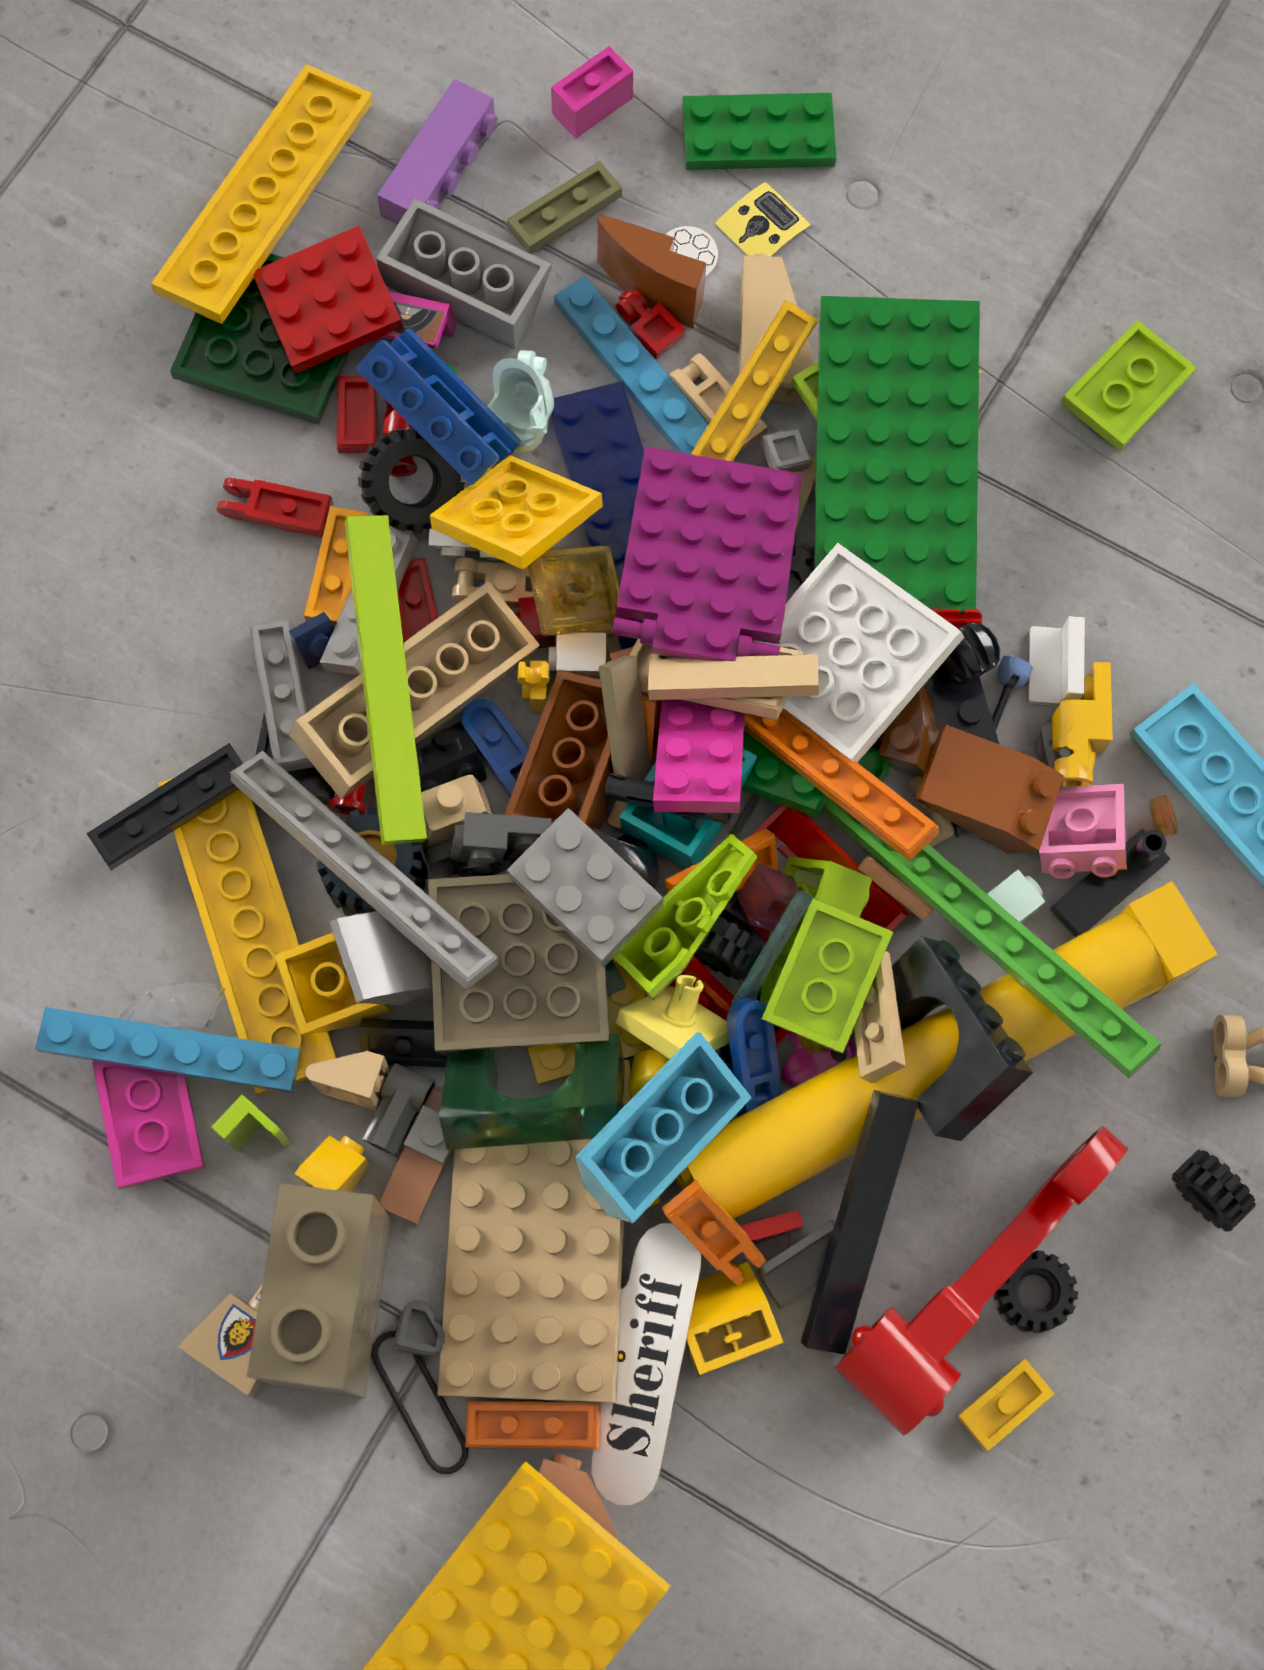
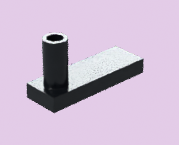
[1050,828,1171,937]

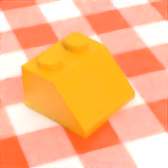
[274,932,392,1036]

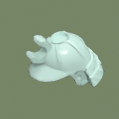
[487,350,554,454]

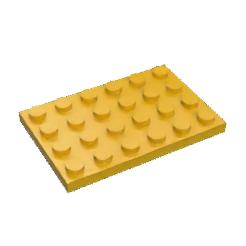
[362,1461,670,1670]

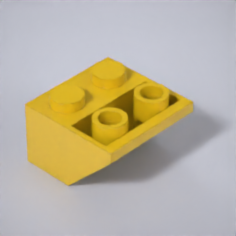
[685,1261,783,1377]

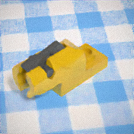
[1040,662,1113,787]

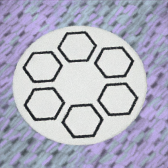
[665,226,718,276]

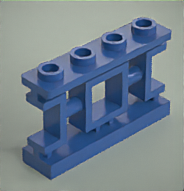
[356,328,523,485]

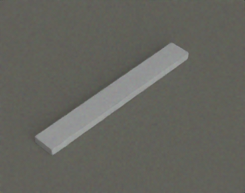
[231,751,499,990]

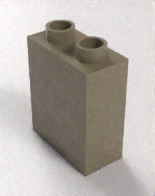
[247,1183,392,1398]

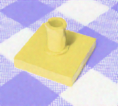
[616,975,729,1059]

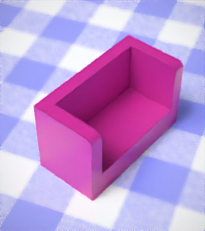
[551,46,634,139]

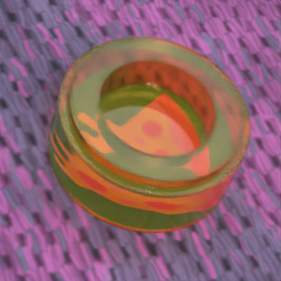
[1149,794,1177,837]

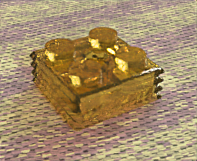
[528,545,625,636]

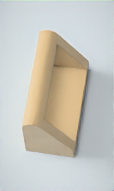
[305,1051,390,1111]

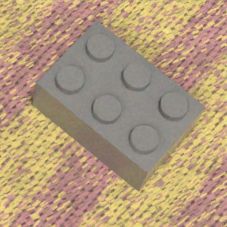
[507,808,664,968]

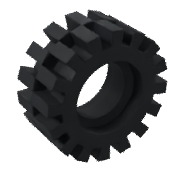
[694,916,763,981]
[1172,1149,1256,1232]
[993,1250,1078,1333]

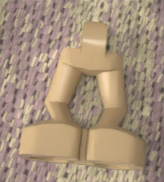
[1213,1015,1264,1098]

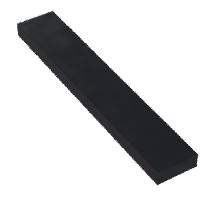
[800,1090,919,1355]

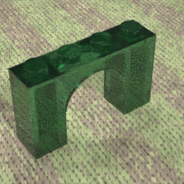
[439,1033,625,1150]

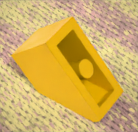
[295,1135,370,1192]

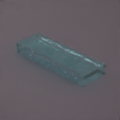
[732,889,814,1005]

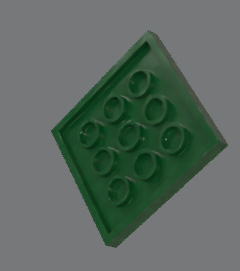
[170,253,349,425]

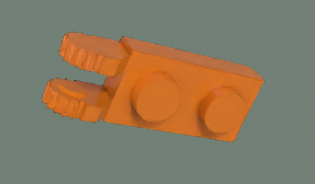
[662,1179,766,1285]

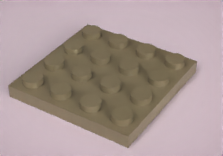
[428,874,610,1052]

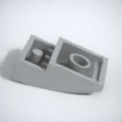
[330,912,433,1006]

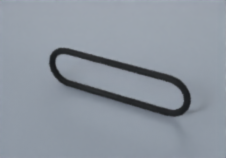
[371,1330,469,1474]

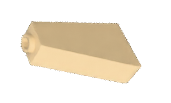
[739,253,815,402]

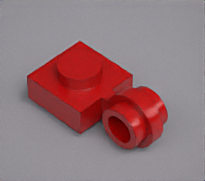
[615,289,686,360]

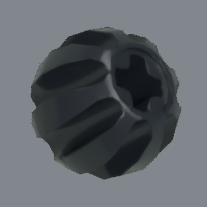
[941,623,1001,682]

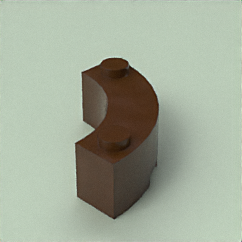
[879,685,938,777]

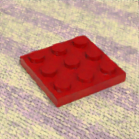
[253,226,403,374]

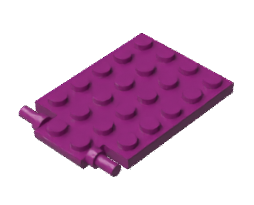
[612,446,803,661]

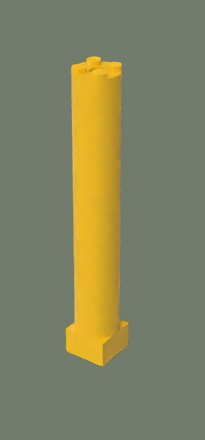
[675,881,1218,1220]

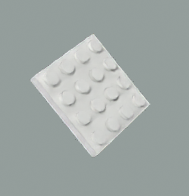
[754,543,964,762]

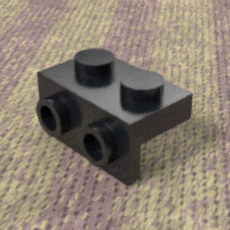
[416,722,487,792]

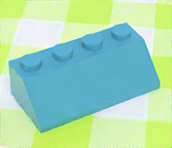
[575,1032,752,1223]

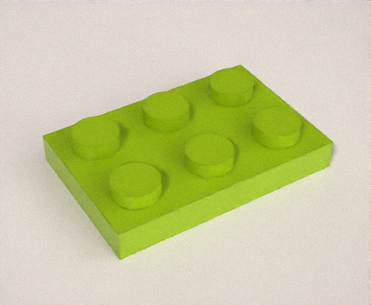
[1060,320,1197,451]
[762,898,893,1054]

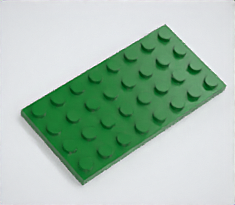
[813,296,980,613]

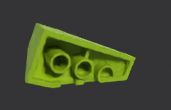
[613,834,757,1000]
[760,856,872,1005]

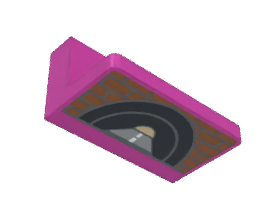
[382,291,457,349]

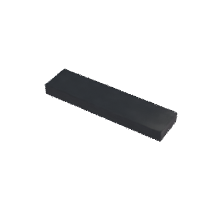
[86,743,244,871]

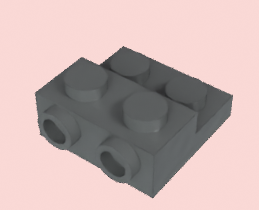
[450,812,551,873]

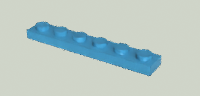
[554,276,708,454]
[35,1007,301,1094]

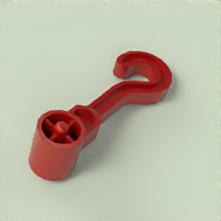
[835,1125,1128,1436]

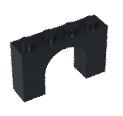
[892,936,1033,1141]

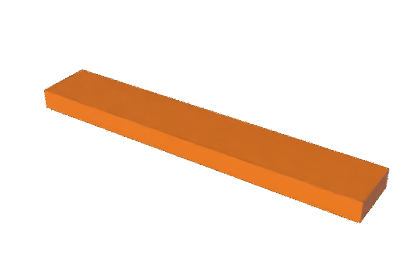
[744,709,939,861]

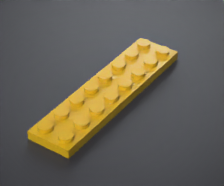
[151,64,373,324]
[158,778,337,1096]

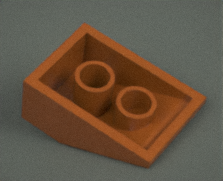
[915,725,1064,854]

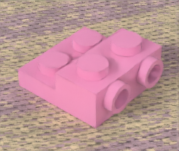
[1039,784,1127,879]

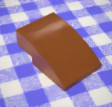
[597,214,707,328]

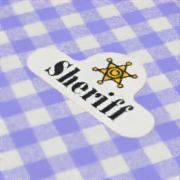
[564,1223,701,1505]

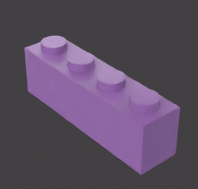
[377,79,497,224]

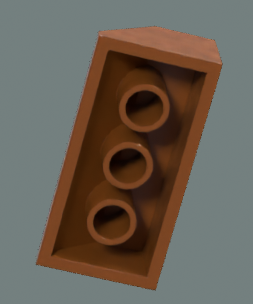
[504,670,613,830]

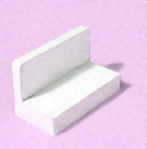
[1027,616,1085,706]

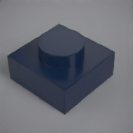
[289,612,334,669]

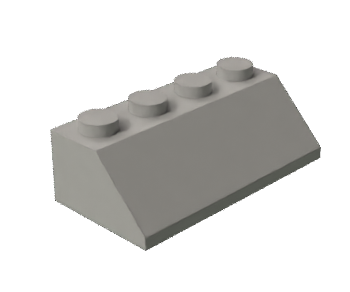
[376,198,551,348]

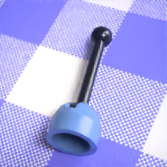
[992,656,1033,730]

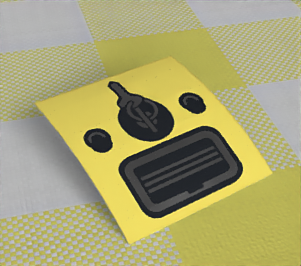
[714,182,811,256]

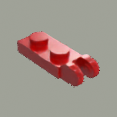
[216,477,334,538]

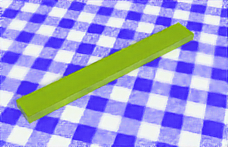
[344,515,427,845]

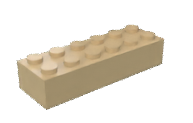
[289,582,540,800]

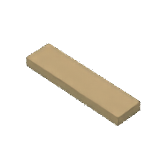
[648,654,819,700]

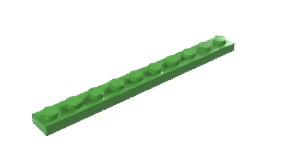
[821,797,1161,1079]

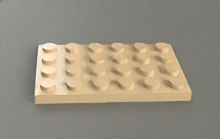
[438,1129,624,1403]

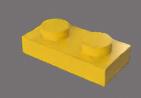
[956,1358,1054,1452]

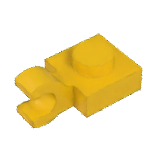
[518,661,549,713]

